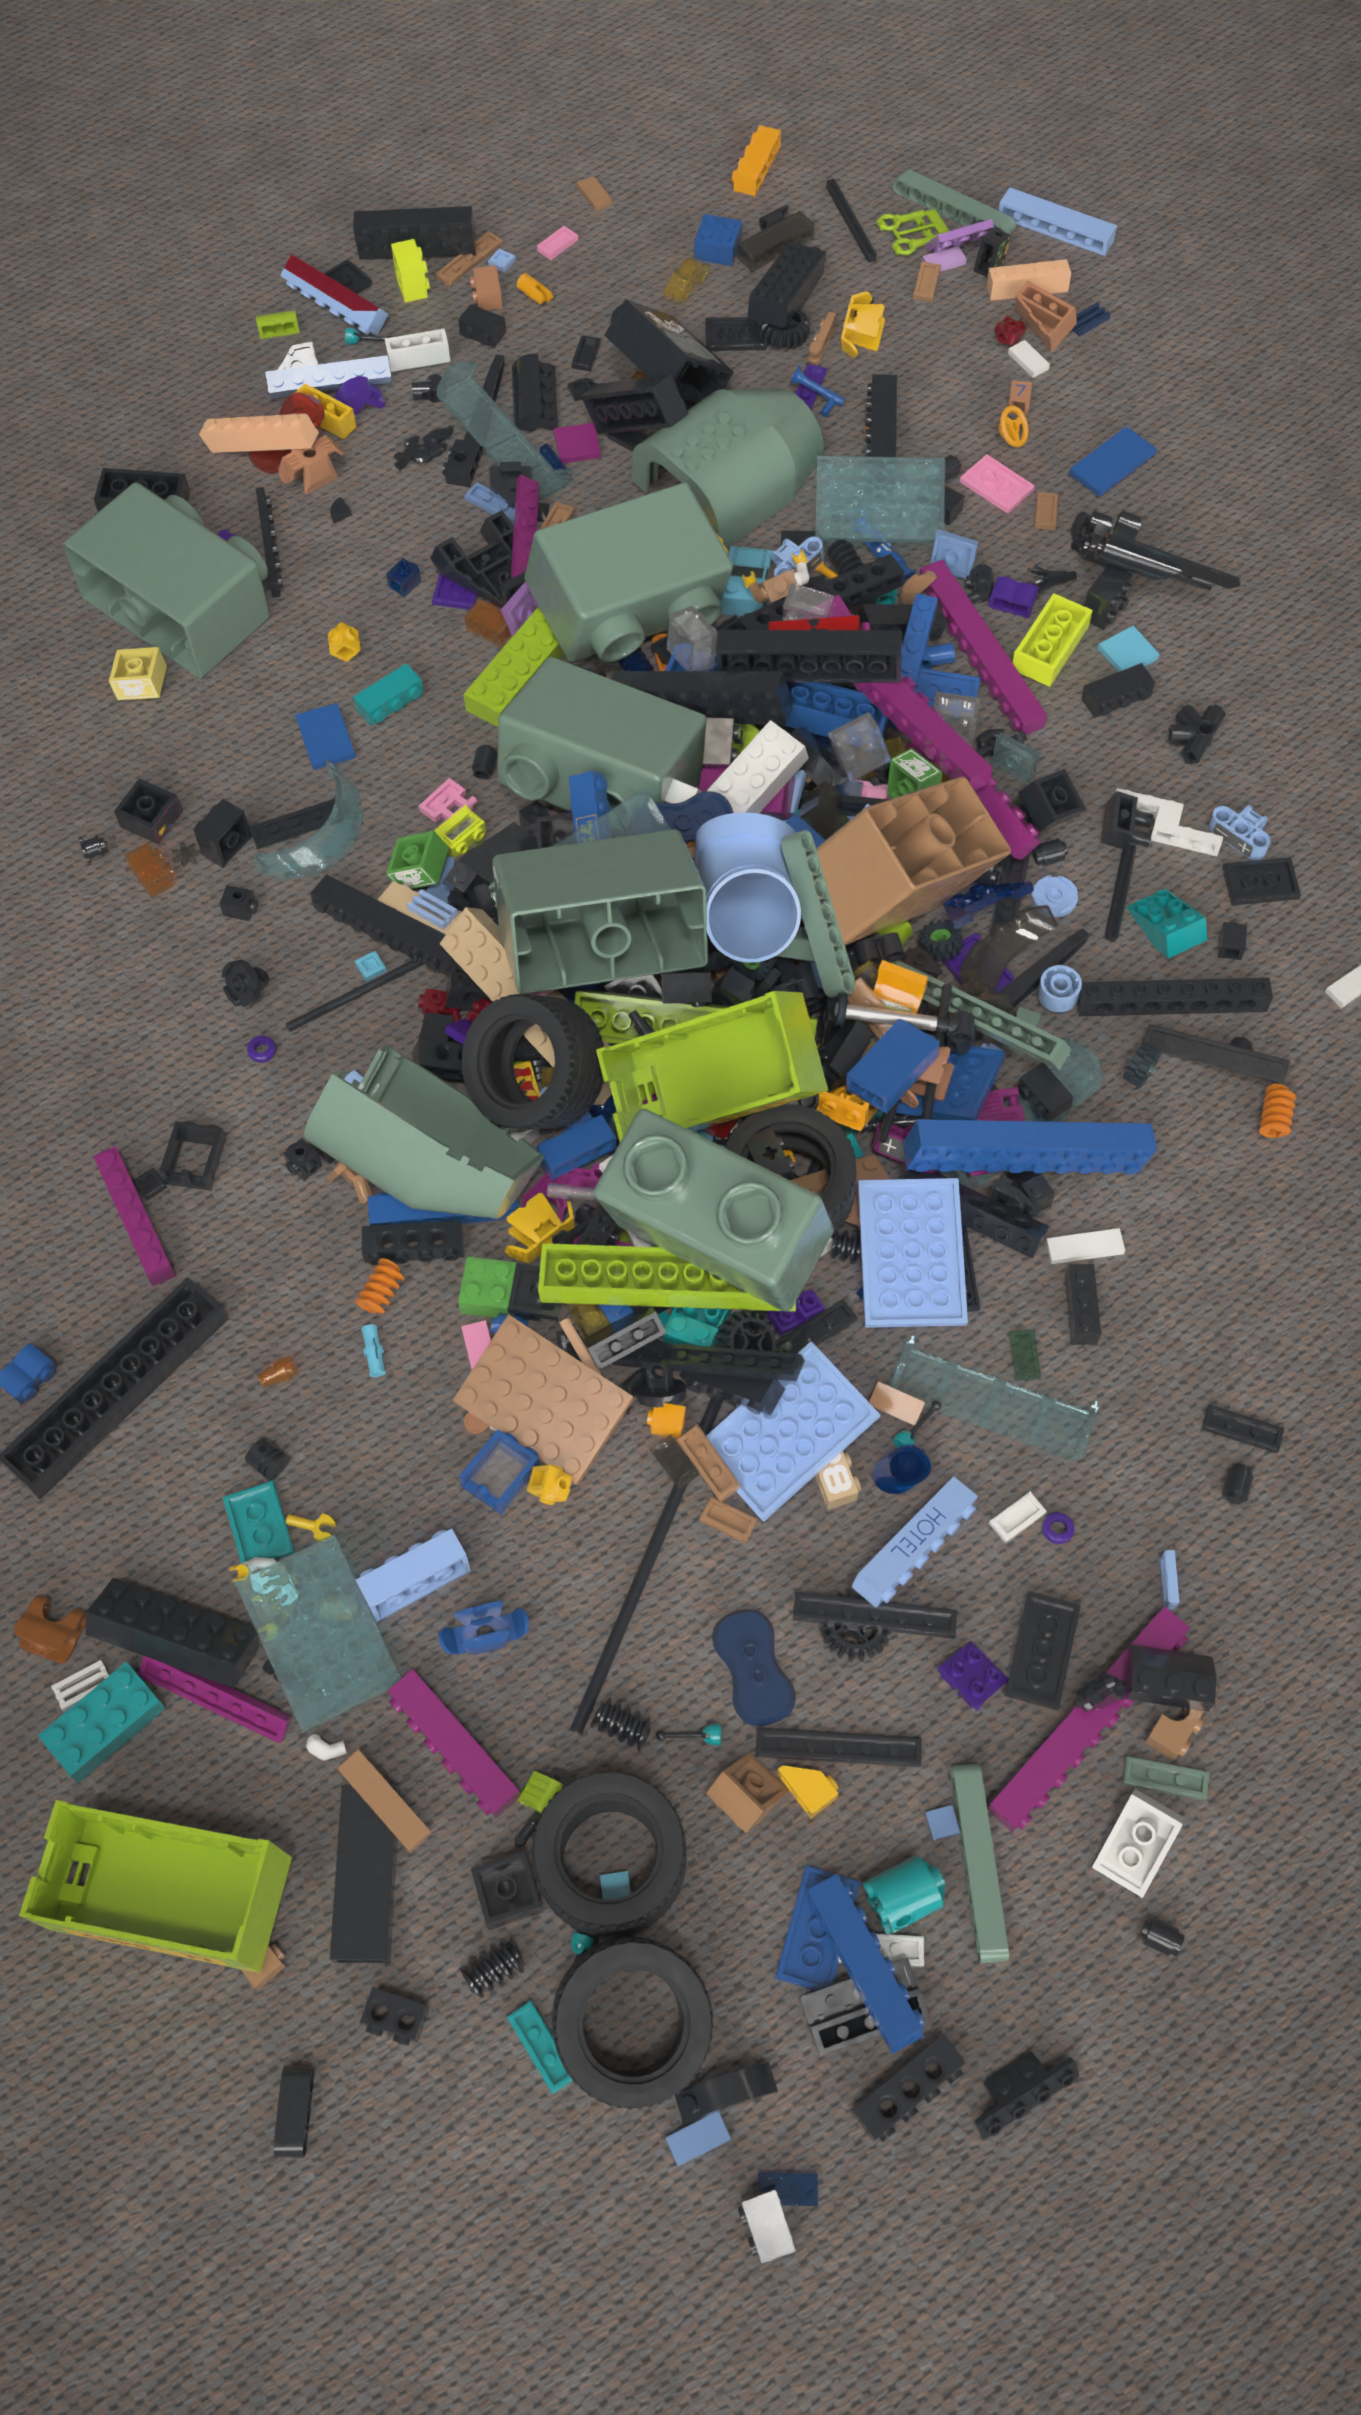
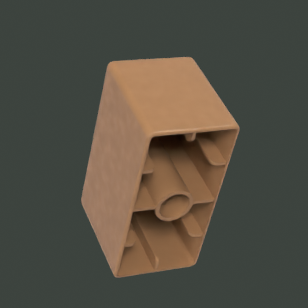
[816,777,1011,945]

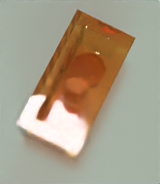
[465,599,512,648]
[124,842,175,899]

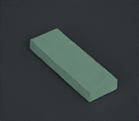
[1122,1756,1210,1801]

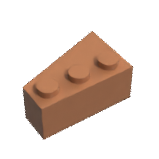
[1015,281,1077,352]

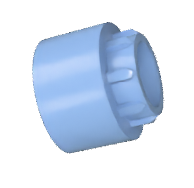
[1038,965,1082,1012]

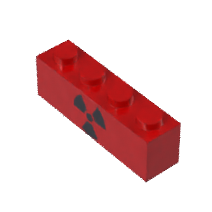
[769,615,862,630]

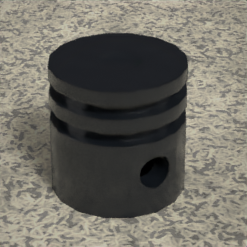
[245,1438,289,1481]

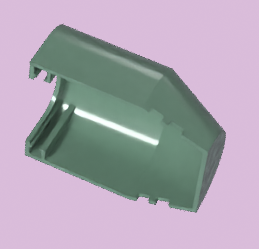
[632,388,824,548]
[304,1045,544,1219]

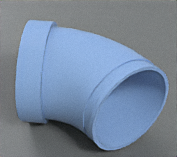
[695,813,801,962]

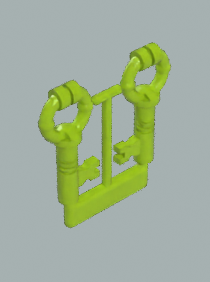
[876,209,949,255]

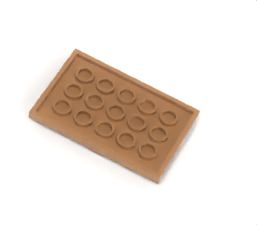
[452,1314,635,1485]

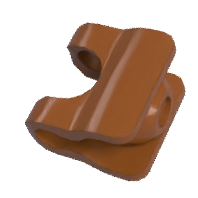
[14,1595,86,1664]

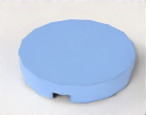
[1032,875,1078,917]

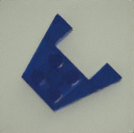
[943,882,1034,930]

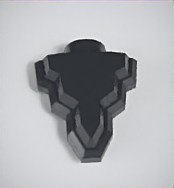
[1074,1672,1127,1712]

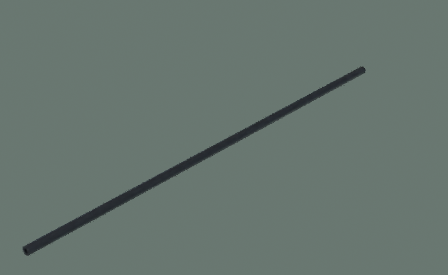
[570,1122,838,1735]

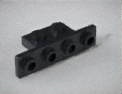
[576,1205,623,1246]
[975,2051,1080,2140]

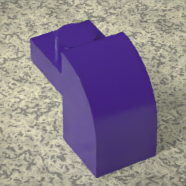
[334,376,386,415]

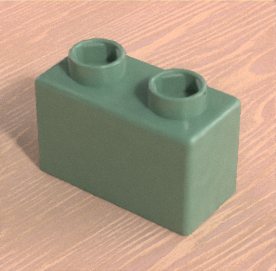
[63,483,270,679]
[524,483,733,662]
[497,657,707,835]
[493,829,708,994]
[594,1109,834,1311]

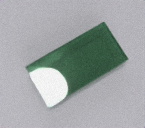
[1008,1330,1041,1381]

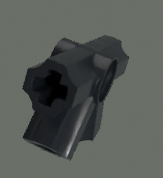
[1168,704,1226,764]

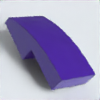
[767,1289,825,1337]

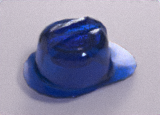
[873,1444,931,1494]

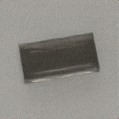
[650,1435,700,1489]

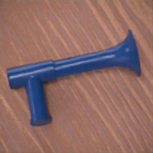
[790,365,845,418]

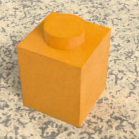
[647,1403,686,1438]

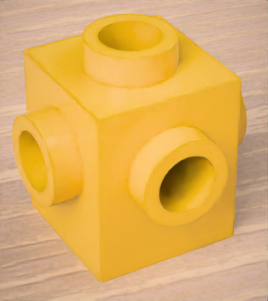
[328,622,360,662]
[527,1465,573,1505]

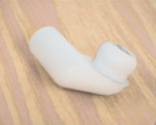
[306,1734,347,1761]

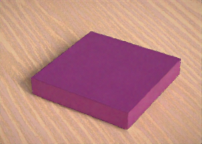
[554,423,601,464]

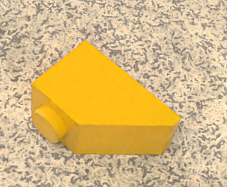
[777,1766,839,1819]

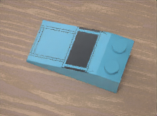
[720,546,773,616]

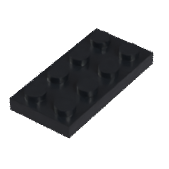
[1004,1591,1081,1711]

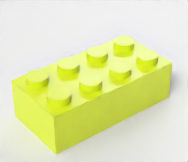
[1012,593,1093,687]

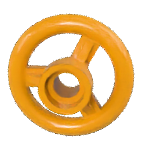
[999,405,1029,448]

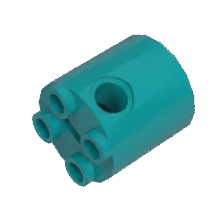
[862,1855,945,1935]

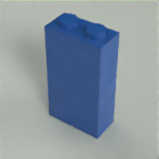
[846,1018,940,1114]

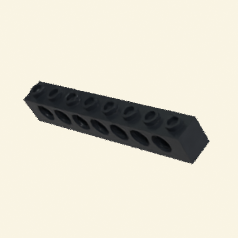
[738,554,904,630]
[1077,978,1273,1017]

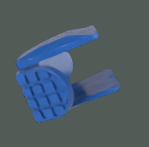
[438,1601,529,1655]

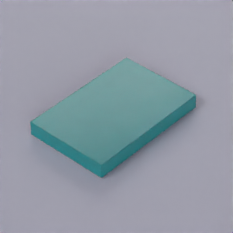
[223,1480,295,1564]

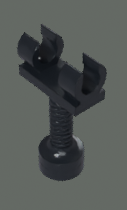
[552,1203,595,1245]

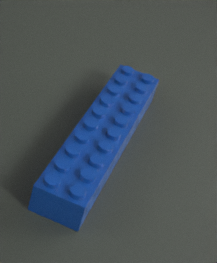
[665,643,889,751]
[903,1119,1157,1175]

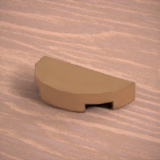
[900,571,937,604]

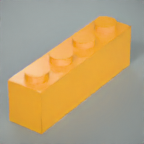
[731,125,781,196]

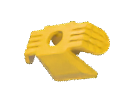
[841,292,885,358]
[505,1193,575,1264]

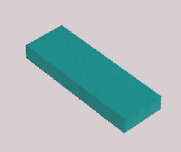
[507,2001,573,2094]

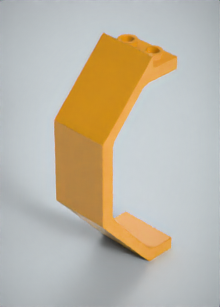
[816,960,928,1131]

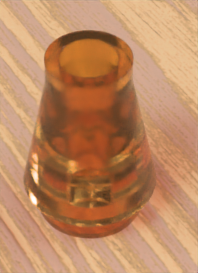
[257,1356,298,1388]

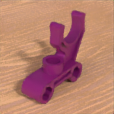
[522,1162,603,1226]

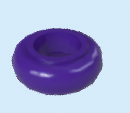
[247,1036,277,1063]
[1042,1512,1075,1544]

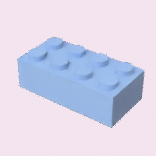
[356,1528,471,1622]

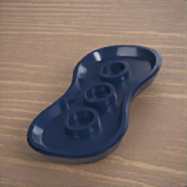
[632,791,734,841]
[712,1609,796,1726]

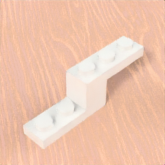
[1116,788,1223,856]

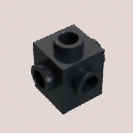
[283,1138,322,1181]

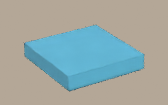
[1098,626,1160,672]

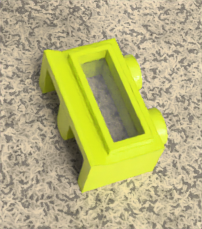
[434,805,486,858]

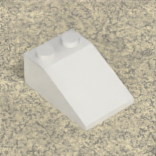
[1092,1789,1185,1898]

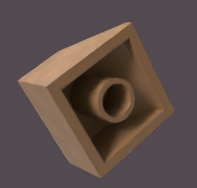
[706,1752,789,1833]

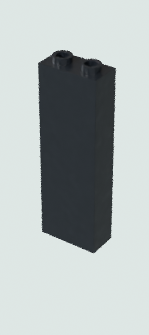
[330,1781,400,1963]

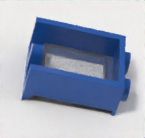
[459,1429,540,1515]

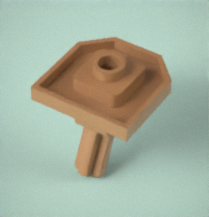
[326,1162,373,1204]

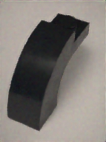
[675,2062,778,2124]

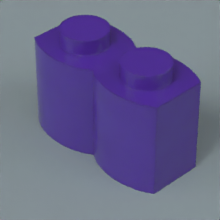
[988,576,1039,618]

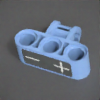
[770,537,824,577]
[1209,805,1271,861]

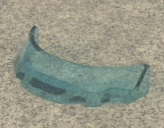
[253,759,363,881]

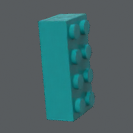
[38,1662,166,1783]

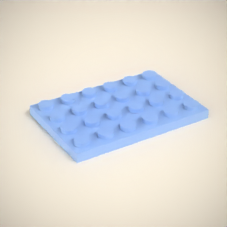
[858,1178,968,1328]
[707,1341,880,1522]

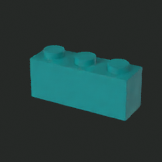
[353,663,424,726]

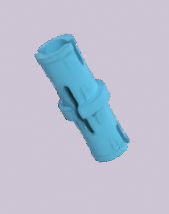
[361,1324,386,1377]

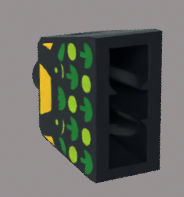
[974,228,1011,277]

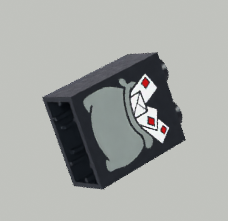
[604,299,734,403]

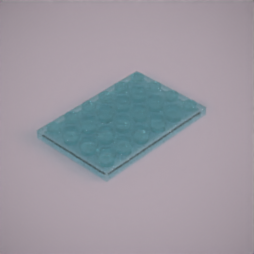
[815,456,945,543]
[234,1535,401,1732]

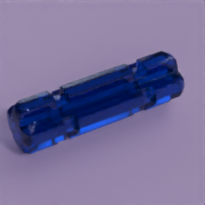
[539,443,567,477]

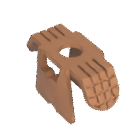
[279,435,344,494]
[900,1035,954,1108]

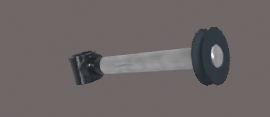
[833,991,975,1044]

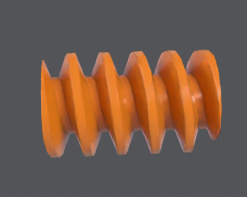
[1259,1084,1296,1138]
[355,1258,405,1314]

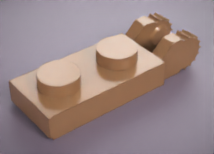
[808,312,836,365]

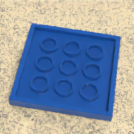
[896,1046,1005,1120]

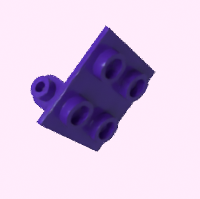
[938,1641,1008,1711]

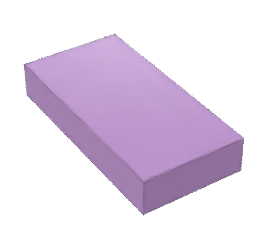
[922,246,967,272]

